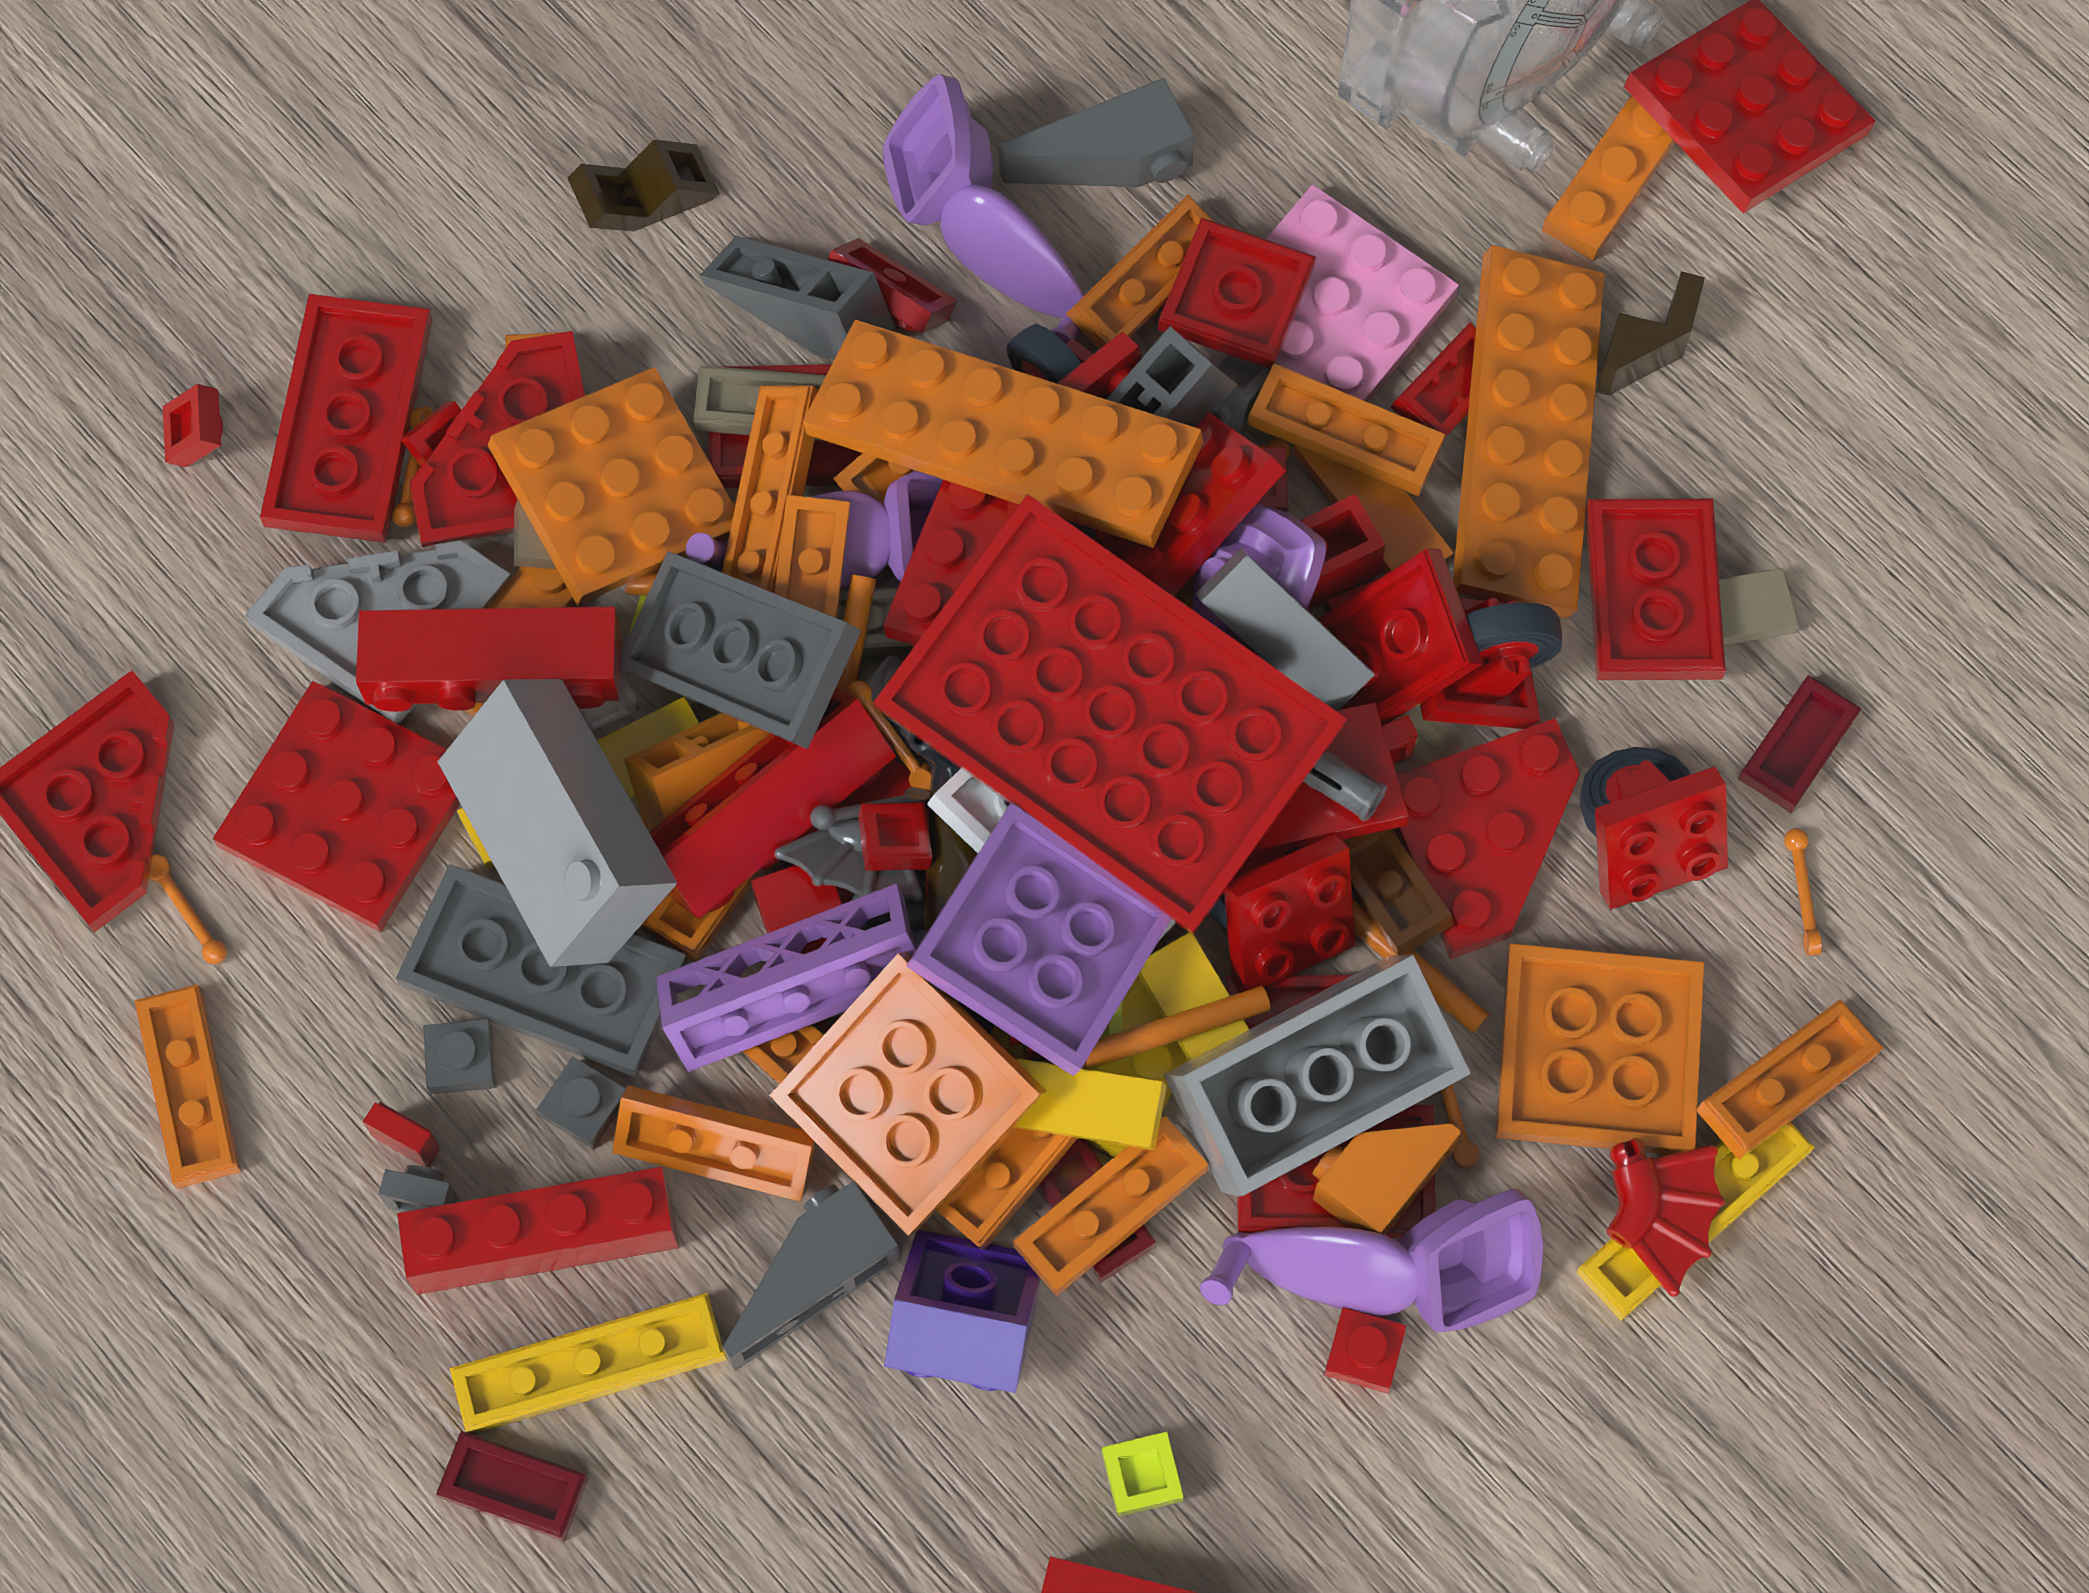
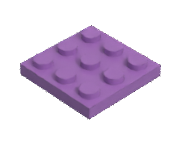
[906,803,1171,1076]

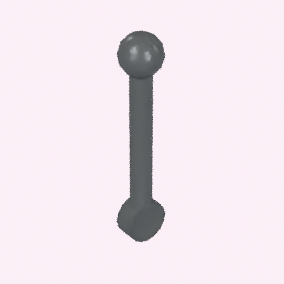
[810,787,930,830]

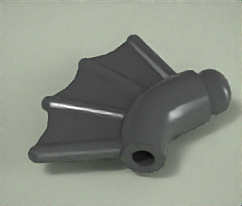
[775,817,923,903]

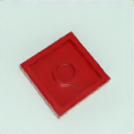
[1158,217,1316,369]

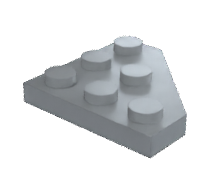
[245,540,512,724]

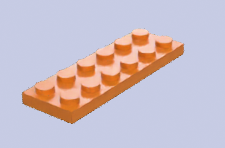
[1453,245,1605,619]
[803,320,1203,548]

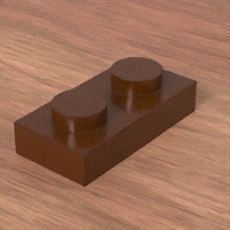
[1343,829,1453,955]

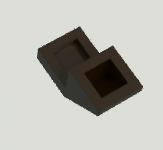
[567,139,720,232]
[1597,271,1705,396]

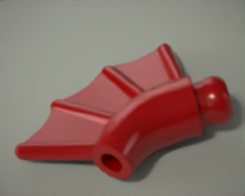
[1606,1138,1725,1297]

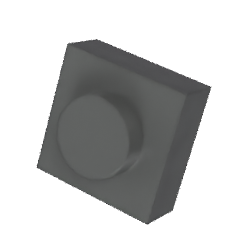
[423,1019,495,1095]
[536,1056,625,1150]
[378,1165,459,1212]

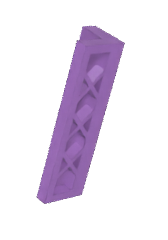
[656,883,919,1072]

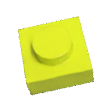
[1101,1432,1184,1517]

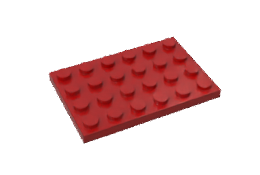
[873,494,1347,934]

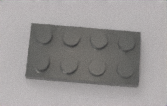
[621,551,862,749]
[396,864,688,1078]

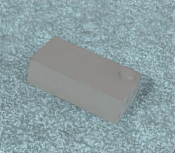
[438,679,677,967]
[1164,955,1471,1196]

